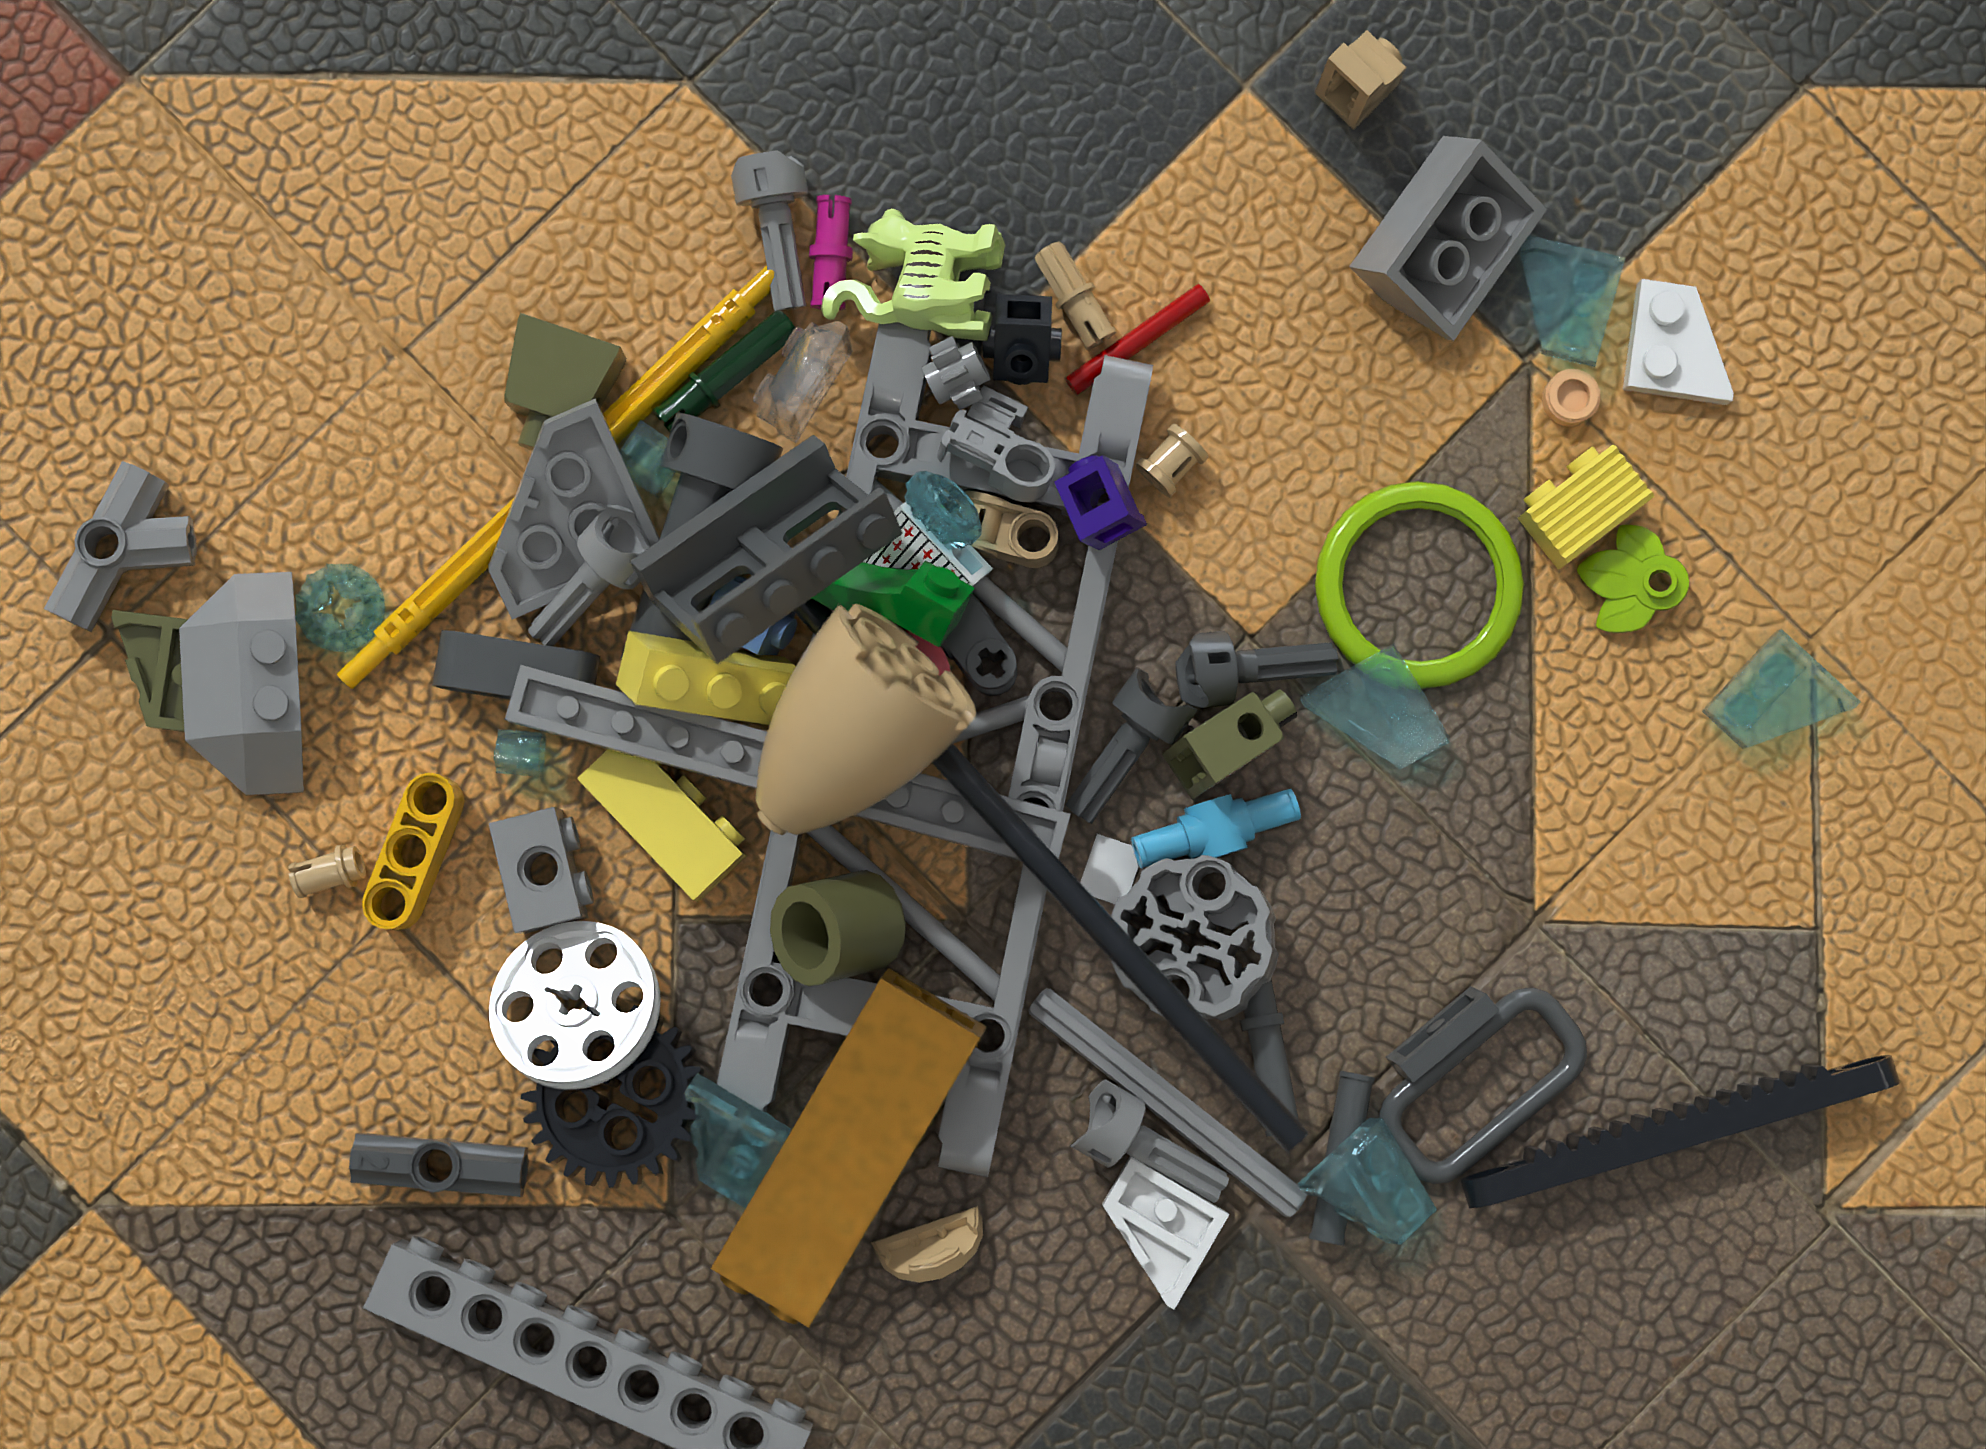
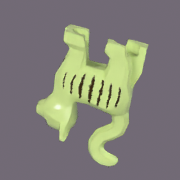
[821,209,1005,341]

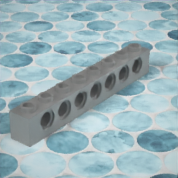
[363,1236,814,1449]

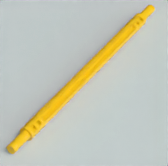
[337,265,774,689]

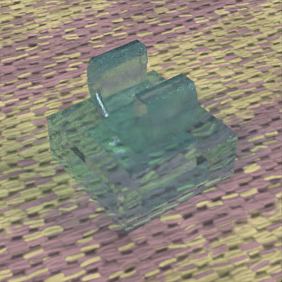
[620,420,676,499]

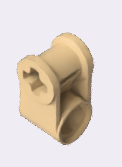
[959,490,1059,568]

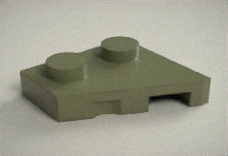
[111,610,188,732]

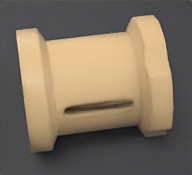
[1136,424,1209,498]

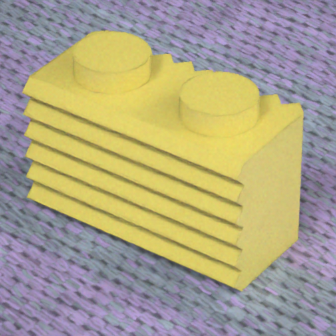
[1517,445,1654,570]

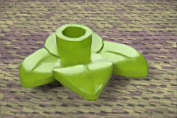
[1577,525,1689,633]

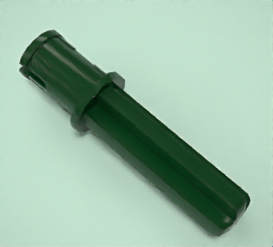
[652,310,797,432]

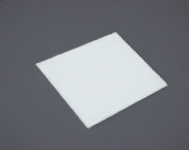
[1080,834,1139,904]

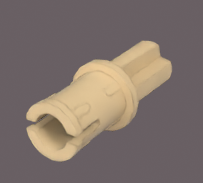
[1035,242,1117,350]

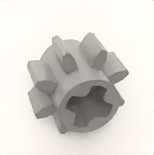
[922,336,991,410]

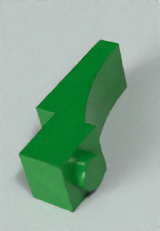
[812,561,975,647]

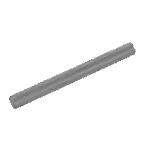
[1028,988,1307,1218]

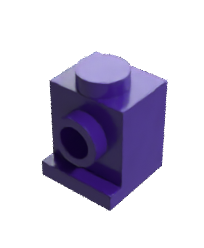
[1054,455,1147,550]

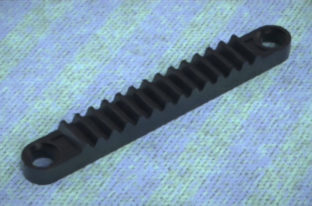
[1461,1055,1900,1208]

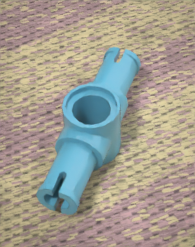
[1131,789,1301,868]

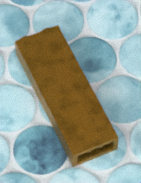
[711,968,987,1328]

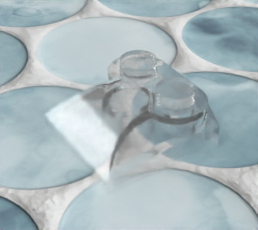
[753,321,853,443]

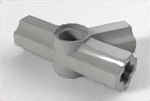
[44,461,197,632]

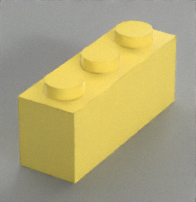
[616,631,796,725]
[577,749,747,902]

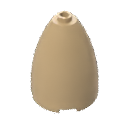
[755,604,976,835]

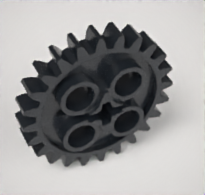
[521,1004,707,1189]

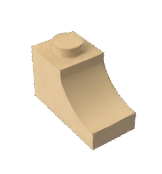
[1315,30,1407,130]

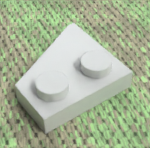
[1623,279,1733,405]
[1102,1156,1229,1309]

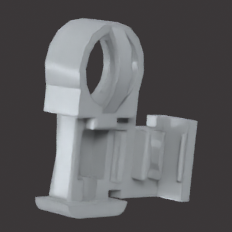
[937,385,1055,502]

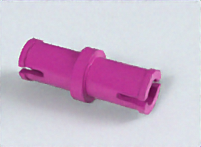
[809,195,853,310]

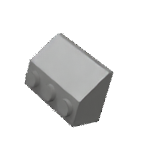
[1349,136,1547,341]

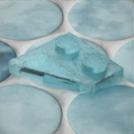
[1702,629,1861,749]
[1300,643,1450,769]
[1298,1118,1437,1245]

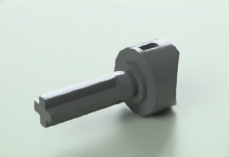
[1176,631,1338,708]
[1065,667,1198,824]

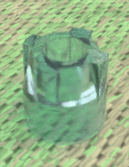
[494,729,546,777]

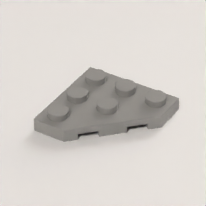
[488,398,660,620]

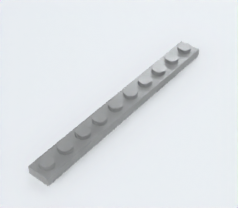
[505,665,1070,861]

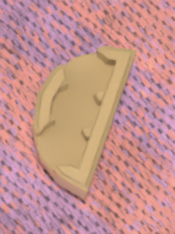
[871,1206,983,1282]

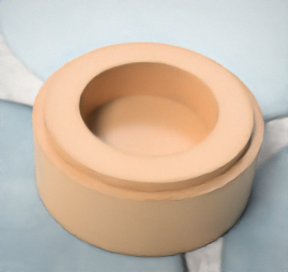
[1542,369,1601,427]

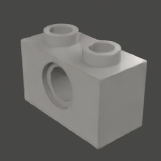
[488,807,594,934]

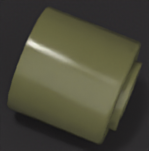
[770,870,906,986]

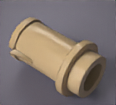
[288,844,366,898]

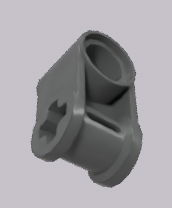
[941,594,1018,696]

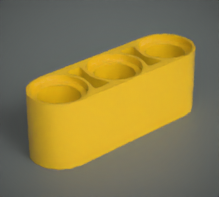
[362,773,465,930]

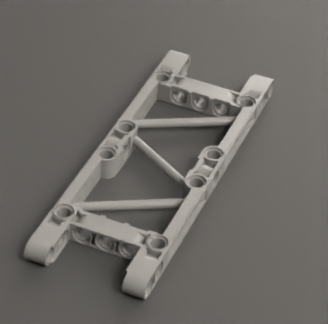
[711,323,1153,1177]

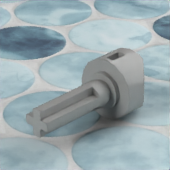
[731,151,808,311]
[528,505,648,646]
[1070,1079,1229,1203]

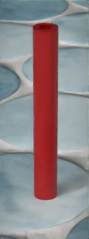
[1065,284,1210,396]

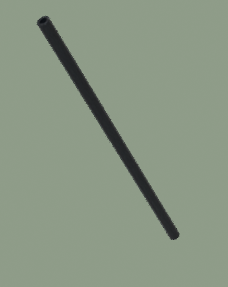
[794,598,1310,1153]

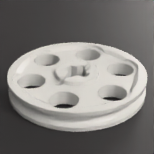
[489,921,661,1090]

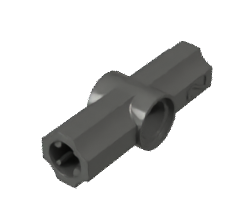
[349,1133,529,1197]

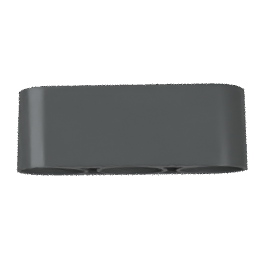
[432,630,600,700]

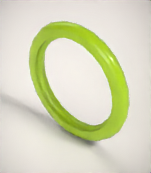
[1315,481,1524,689]

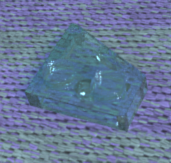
[1519,235,1625,367]
[685,1073,792,1208]

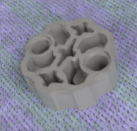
[1111,855,1279,1021]

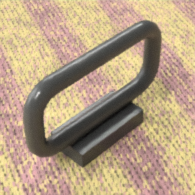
[1379,986,1587,1184]

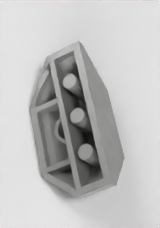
[179,572,304,796]

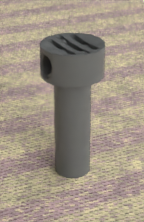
[620,412,783,660]

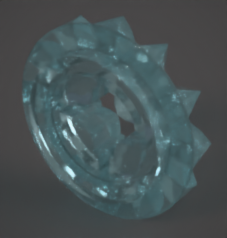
[904,471,982,550]
[295,563,385,652]

